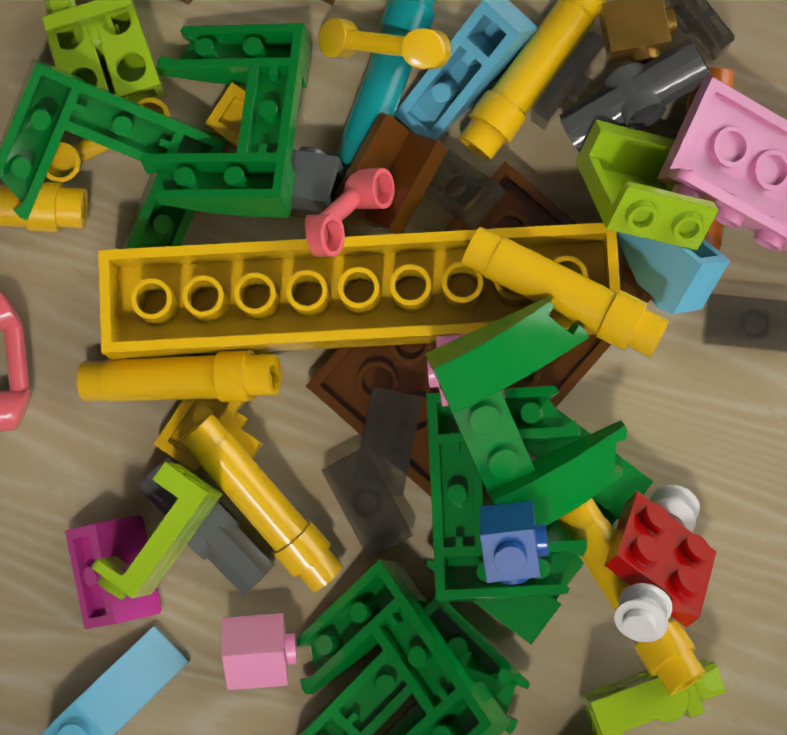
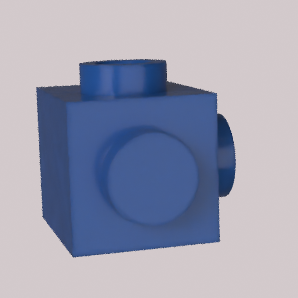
[480,501,549,585]

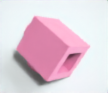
[222,613,297,690]

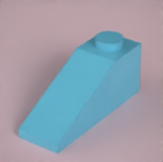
[395,0,539,141]
[617,232,730,314]
[41,626,190,735]

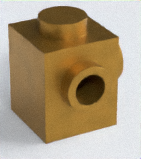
[599,0,677,64]

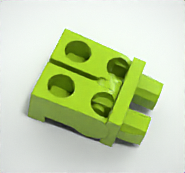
[41,0,167,103]
[579,659,726,735]

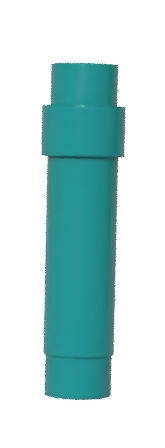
[336,0,436,169]

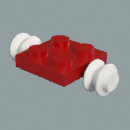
[604,485,717,642]

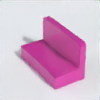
[65,515,162,630]

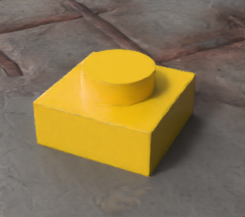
[205,82,246,147]

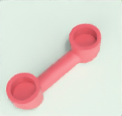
[304,168,395,257]
[0,292,31,432]

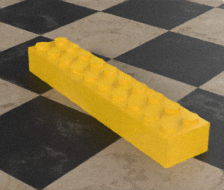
[98,223,620,360]

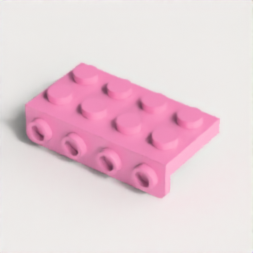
[657,77,787,252]

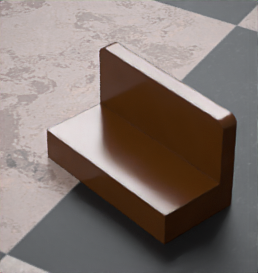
[334,112,448,234]

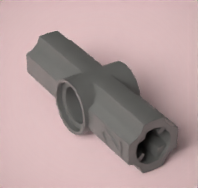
[559,38,713,153]
[138,457,275,595]

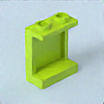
[576,120,718,250]
[91,462,223,600]

